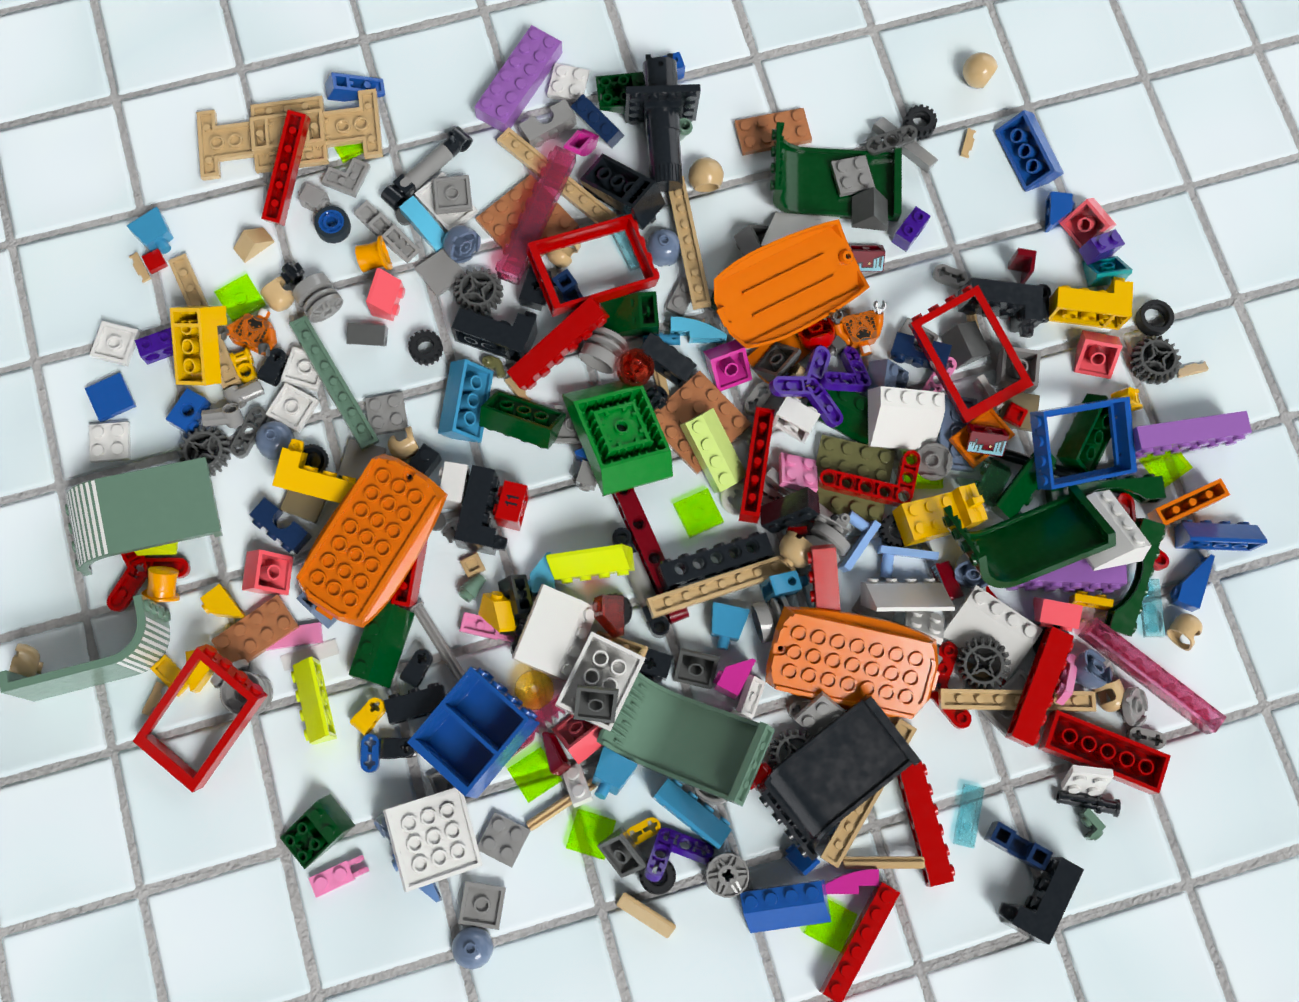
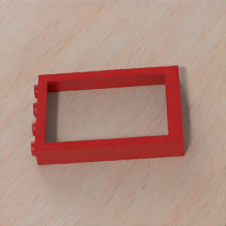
[526,214,660,317]
[908,285,1034,423]
[133,644,268,793]

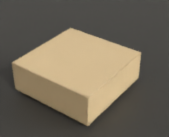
[460,552,486,579]

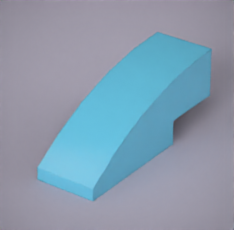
[399,196,446,253]
[670,316,727,343]

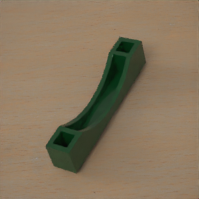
[1045,474,1166,504]
[1103,518,1166,637]

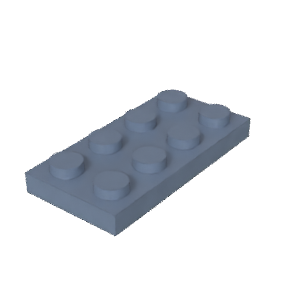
[937,395,977,473]

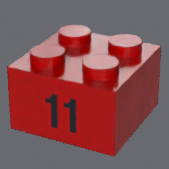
[493,480,529,531]

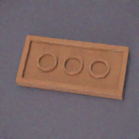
[734,108,812,156]
[211,594,300,663]

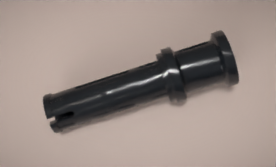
[1056,791,1121,817]

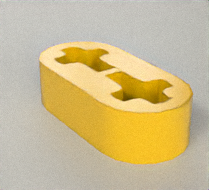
[626,817,661,845]

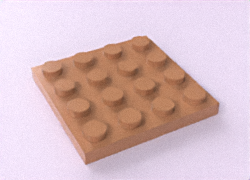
[475,174,578,272]
[654,371,752,475]

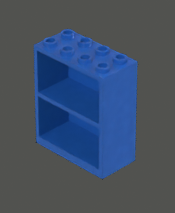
[407,667,540,798]

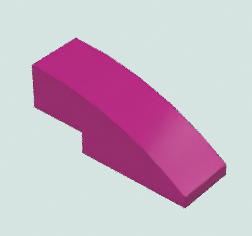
[563,129,599,156]
[825,869,879,894]

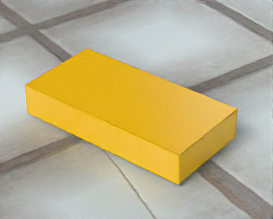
[150,654,189,697]

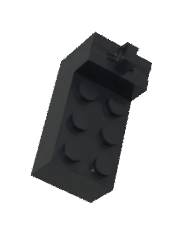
[579,153,666,230]
[958,277,1043,338]
[451,308,538,362]
[454,465,508,556]
[997,857,1084,945]

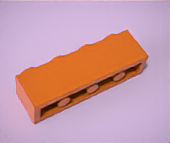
[1147,478,1230,526]

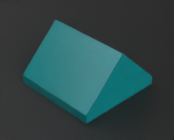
[1082,256,1133,288]

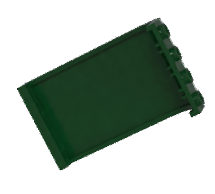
[770,122,902,222]
[942,485,1116,588]

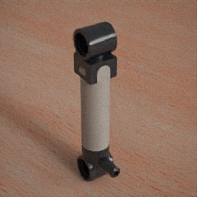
[381,126,473,211]
[612,527,670,638]

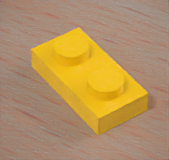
[1069,591,1114,610]

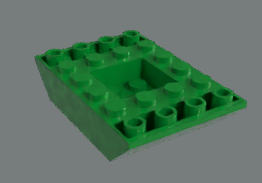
[562,378,673,496]

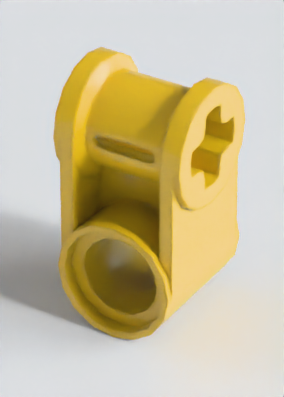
[229,347,258,384]
[1111,387,1143,412]
[350,698,386,736]

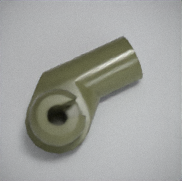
[482,355,506,379]

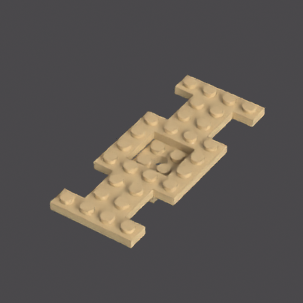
[196,88,384,181]

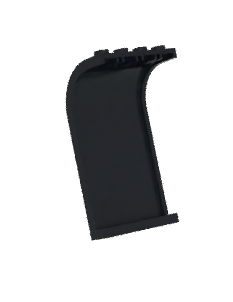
[758,694,921,861]

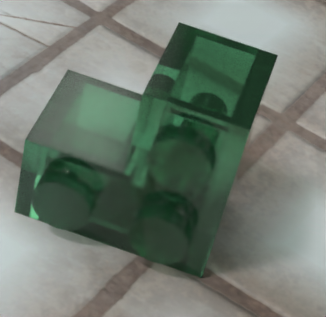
[974,457,1012,507]

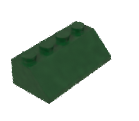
[806,389,868,445]
[479,390,566,449]
[1056,393,1111,472]
[990,452,1057,520]
[348,603,415,689]

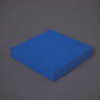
[85,372,137,423]

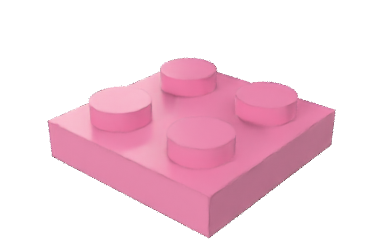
[779,452,818,492]

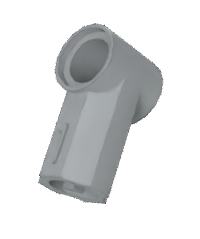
[223,378,265,409]
[201,403,244,428]

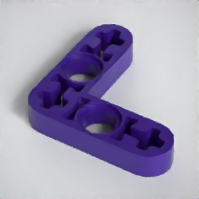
[820,346,872,392]
[644,828,714,882]

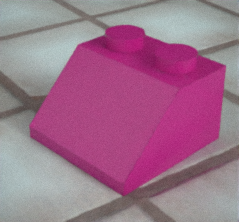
[703,340,753,391]
[713,658,756,700]

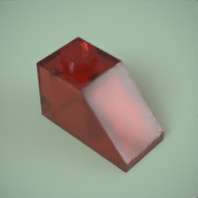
[592,595,624,638]

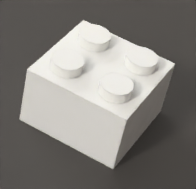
[773,397,820,444]
[439,461,470,511]

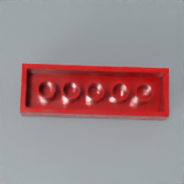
[1038,710,1171,795]

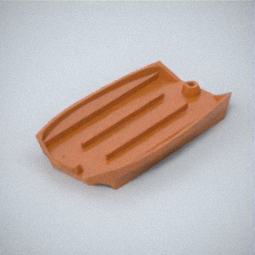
[714,219,870,349]
[296,454,448,628]
[765,606,940,719]

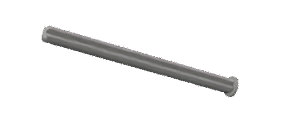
[410,602,465,682]

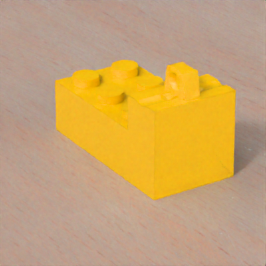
[1049,277,1133,330]
[170,306,228,386]
[272,439,357,503]
[892,483,988,547]

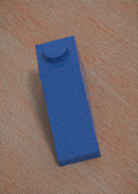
[325,72,385,102]
[1170,554,1215,612]

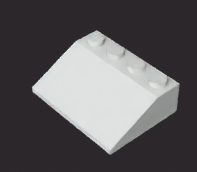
[868,386,945,451]
[1085,490,1152,571]
[860,578,955,611]
[512,584,598,682]
[944,585,1043,680]
[555,631,646,731]

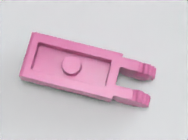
[459,612,517,642]
[1055,653,1077,705]
[308,855,369,898]

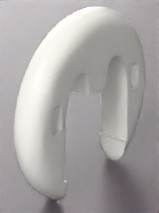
[720,482,744,515]

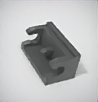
[346,323,388,347]

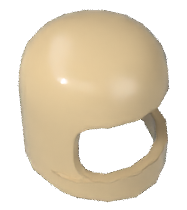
[547,244,581,268]
[260,276,295,312]
[388,426,419,461]
[1166,613,1203,651]
[1092,679,1125,712]

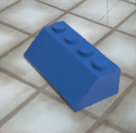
[995,110,1064,192]
[1174,520,1268,551]
[740,879,832,933]

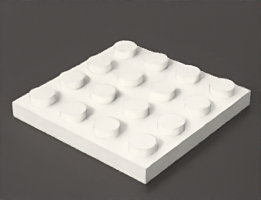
[383,787,483,892]

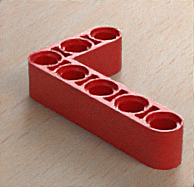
[818,450,920,507]

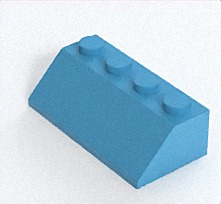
[438,359,494,443]
[653,778,732,849]

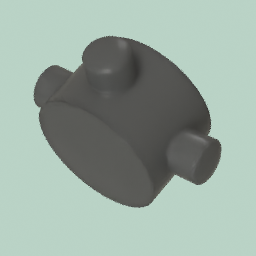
[443,526,455,543]

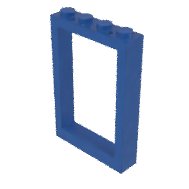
[1030,397,1137,490]

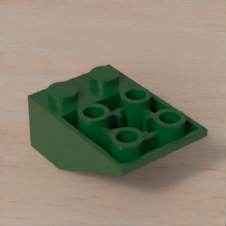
[596,72,643,114]
[600,291,659,337]
[280,794,355,869]

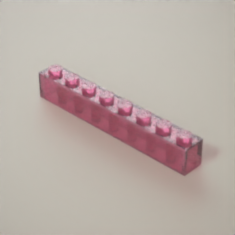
[495,146,576,286]
[1078,617,1226,734]

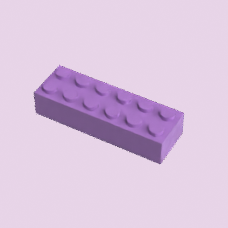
[474,25,563,132]
[1133,411,1252,459]
[1006,559,1127,594]

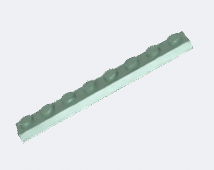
[289,316,379,451]

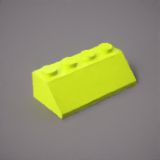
[546,544,635,584]
[291,656,337,745]

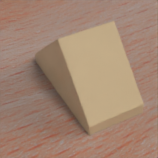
[233,227,275,263]

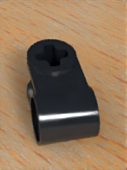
[257,348,288,387]
[399,649,433,688]
[379,738,418,759]

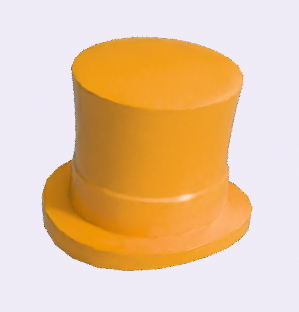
[355,235,393,273]
[141,566,180,602]

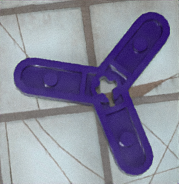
[769,346,843,428]

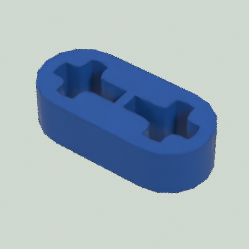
[360,734,380,773]

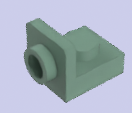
[1077,808,1106,841]

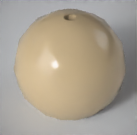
[963,52,998,89]
[688,157,724,192]

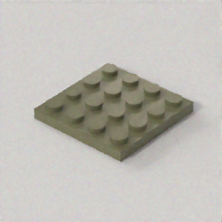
[816,435,896,524]

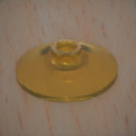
[514,670,554,710]

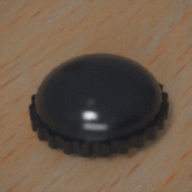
[303,444,329,473]

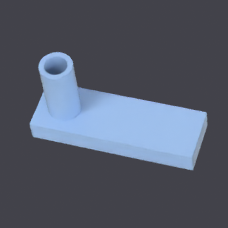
[838,511,881,572]
[877,545,939,578]

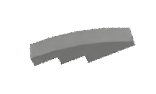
[353,200,421,264]

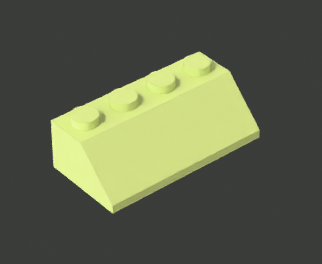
[680,408,746,493]

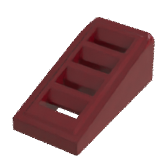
[542,731,571,776]

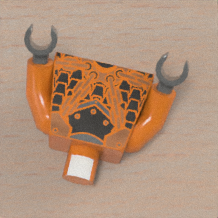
[829,300,887,356]
[217,308,277,356]

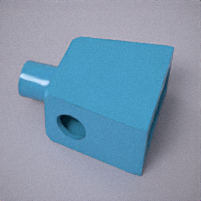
[127,207,174,254]
[760,570,809,603]
[711,602,750,650]
[592,747,638,800]

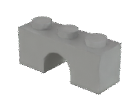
[519,99,577,148]

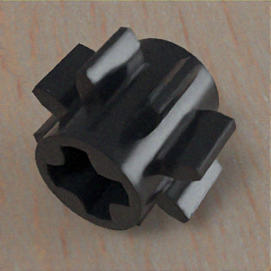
[280,262,305,285]
[646,386,668,409]

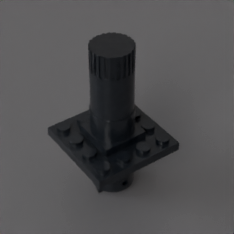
[625,53,701,192]

